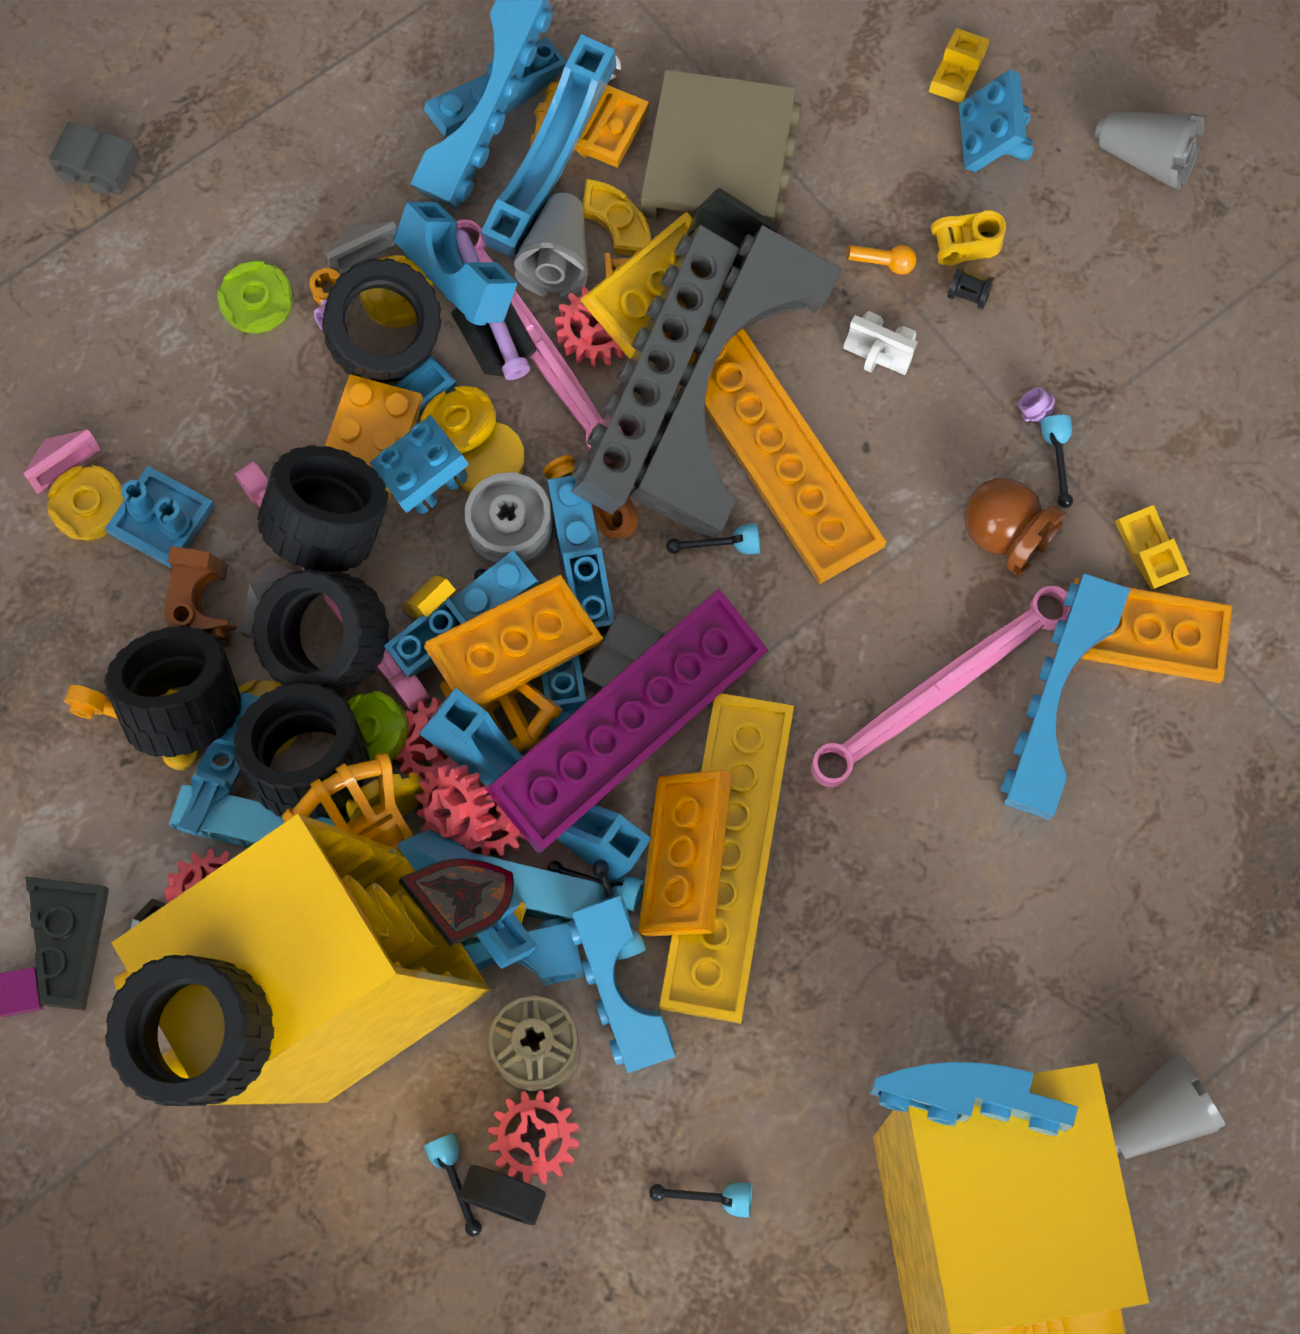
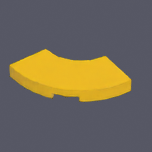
[583,179,651,256]

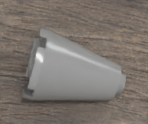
[1095,111,1204,190]
[513,193,589,298]
[1109,1052,1226,1159]

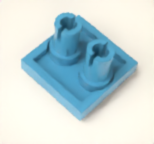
[959,69,1034,172]
[369,415,469,514]
[105,466,216,569]

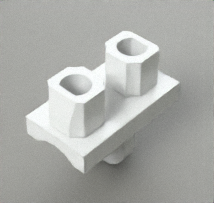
[843,311,918,375]

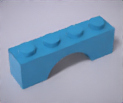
[394,202,518,325]
[568,894,676,1074]
[461,918,584,986]

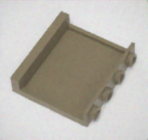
[641,69,802,223]

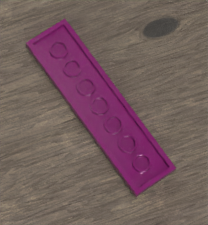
[485,589,769,853]

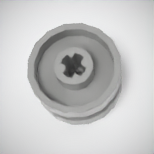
[465,472,553,567]

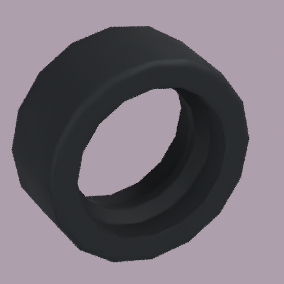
[459,1165,546,1226]

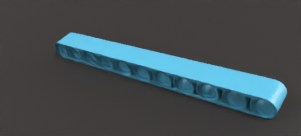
[169,785,606,923]

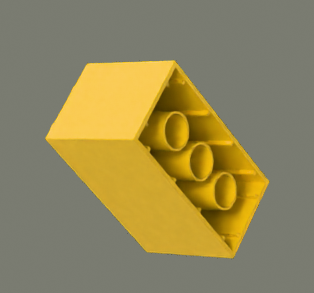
[111,814,491,1105]
[873,1063,1149,1334]

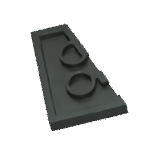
[25,877,109,1011]

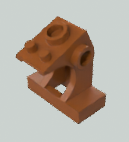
[164,546,237,640]

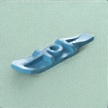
[177,692,260,836]

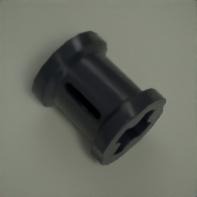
[947,265,995,310]

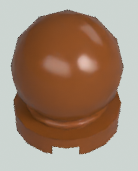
[964,478,1067,577]

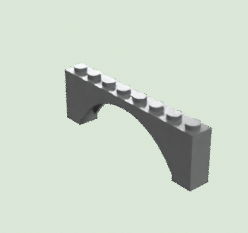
[629,225,842,539]

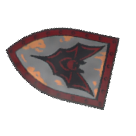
[398,858,514,947]

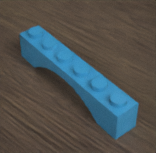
[410,0,553,210]
[480,34,617,259]
[1000,573,1130,820]
[419,688,652,883]

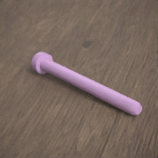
[456,230,530,380]

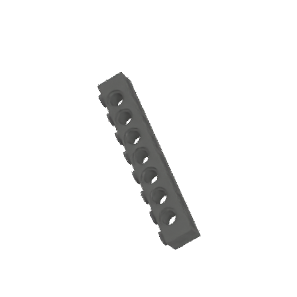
[571,225,739,514]

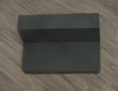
[687,188,779,267]
[451,303,537,377]

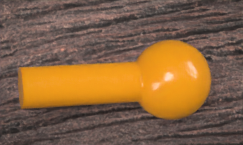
[846,245,917,274]

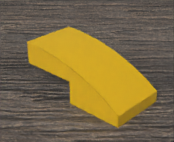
[929,28,990,103]
[1115,505,1189,590]
[402,576,456,619]

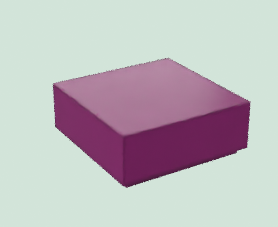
[0,967,43,1018]

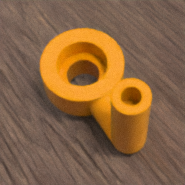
[64,685,118,719]

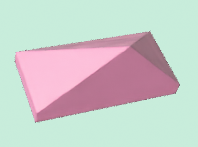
[23,429,101,494]

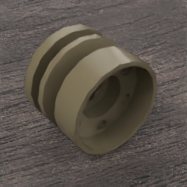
[488,995,580,1095]

